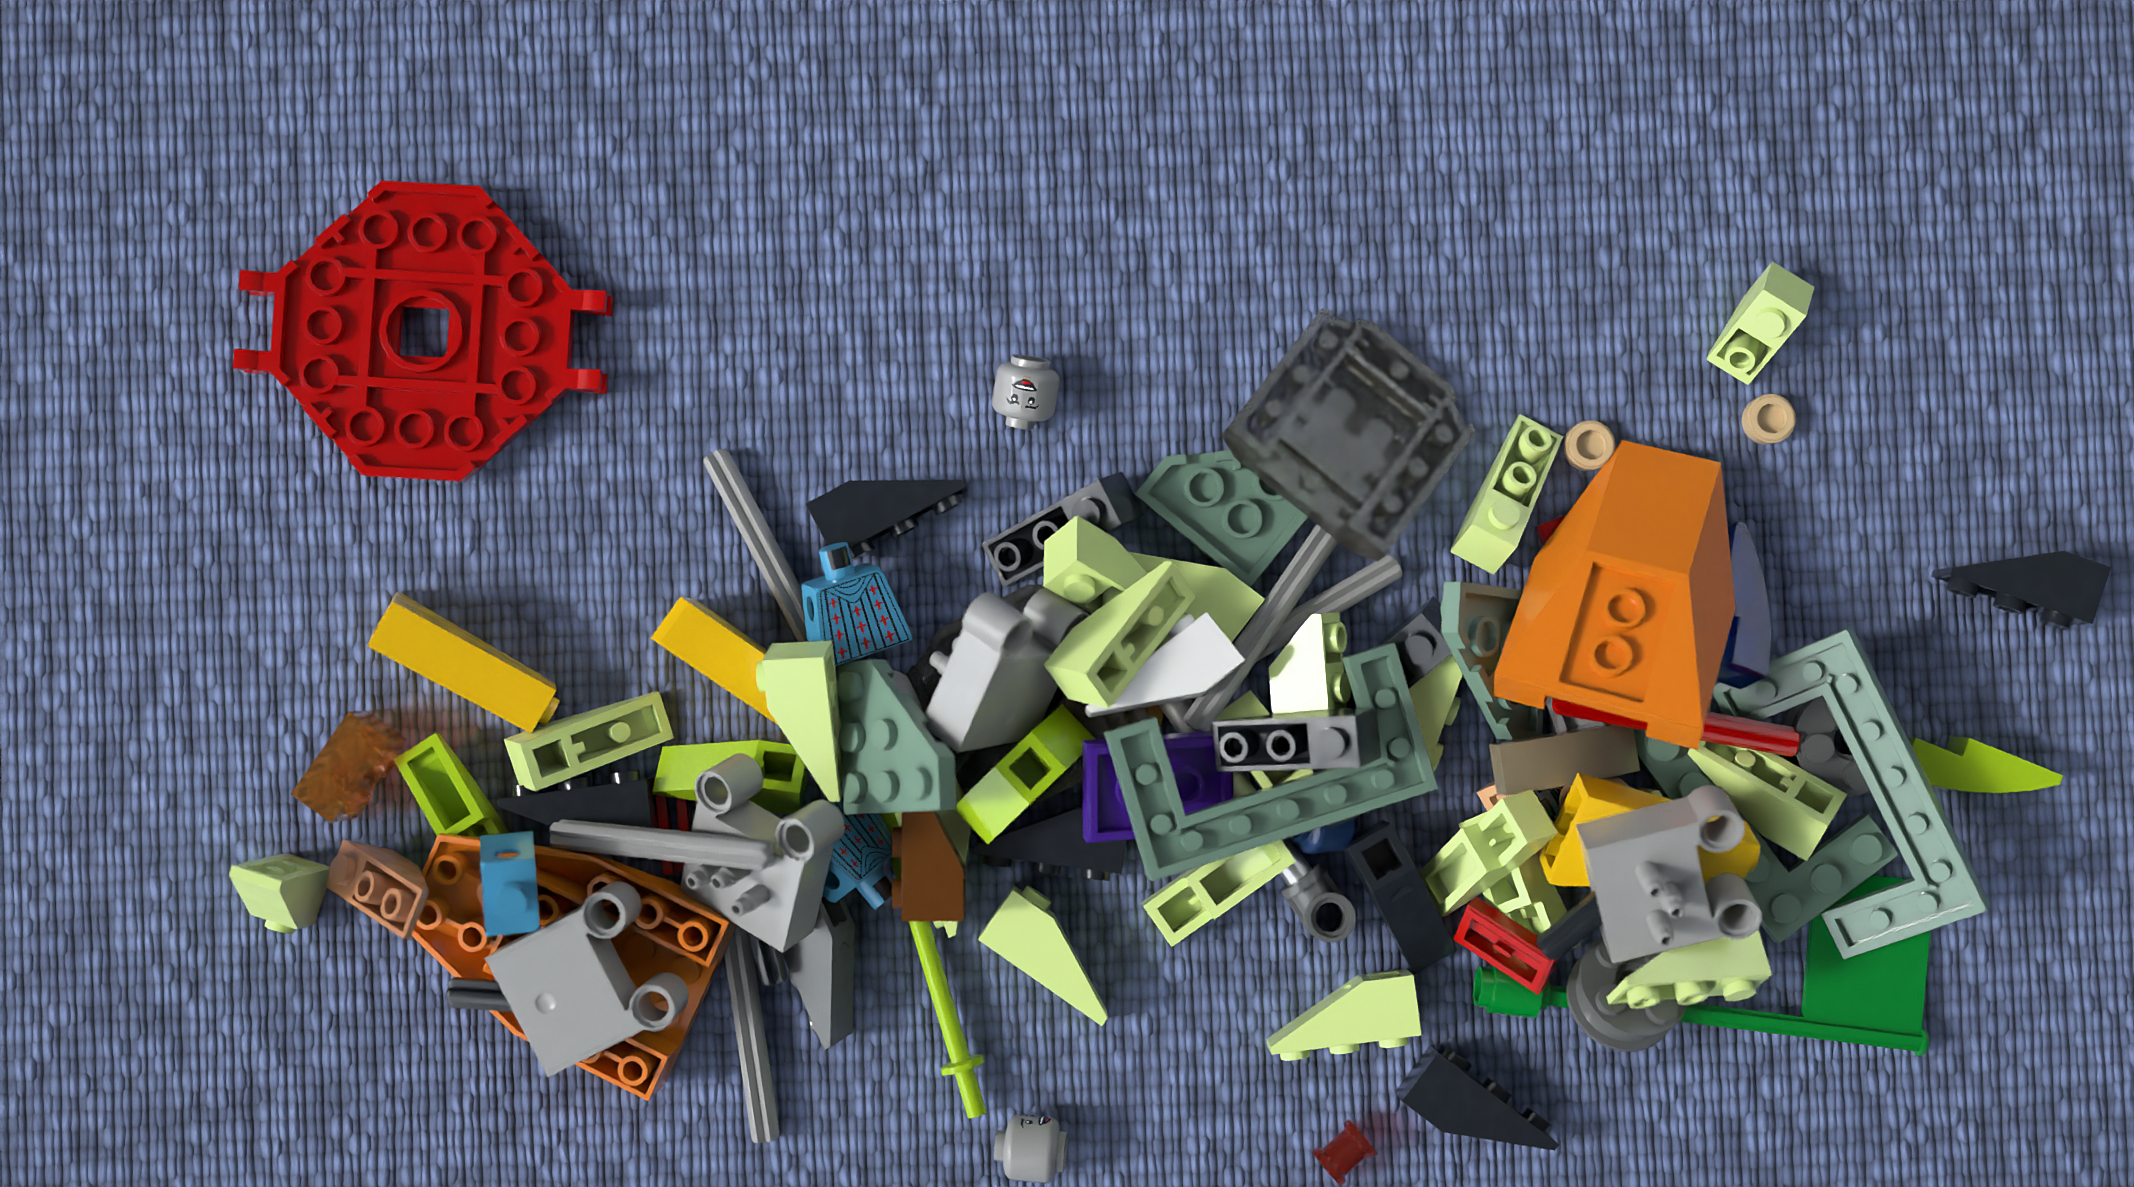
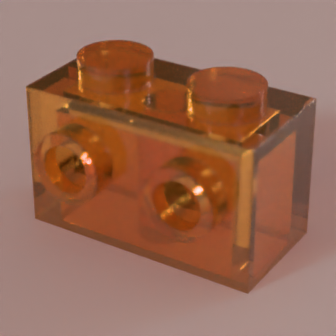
[291,711,407,823]

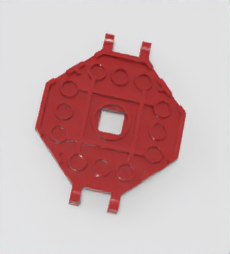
[233,180,613,483]

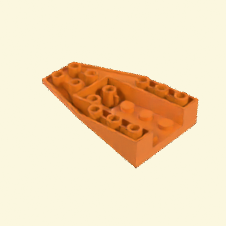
[1494,440,1736,750]
[412,833,737,1101]

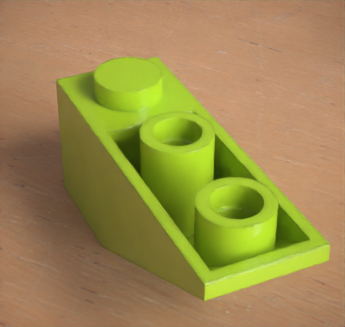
[652,740,809,815]

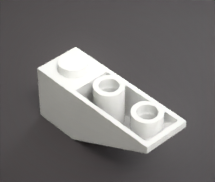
[1085,612,1245,718]

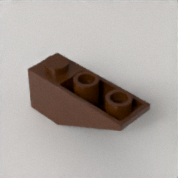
[892,810,966,921]

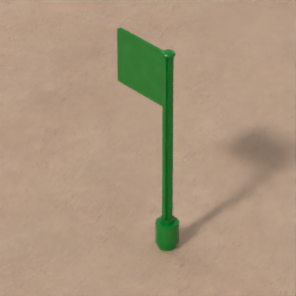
[1473,875,1930,1056]

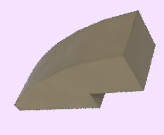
[1489,724,1640,796]

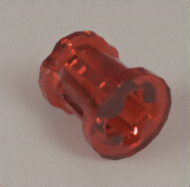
[1311,1119,1378,1186]

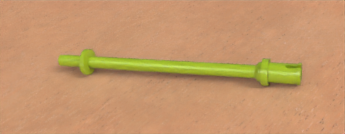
[878,812,987,1119]

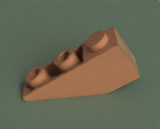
[325,839,429,940]

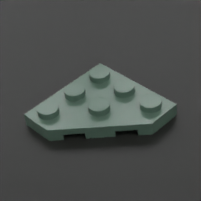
[1134,443,1343,587]
[1440,581,1544,740]
[837,659,956,815]

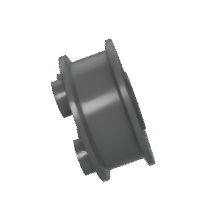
[1782,695,1903,796]
[1566,936,1688,1052]

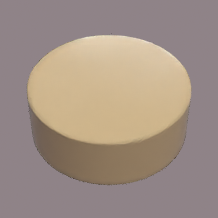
[1742,394,1796,445]
[1562,421,1615,471]

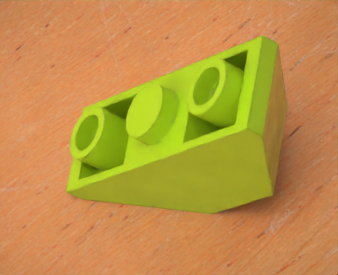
[954,704,1095,845]

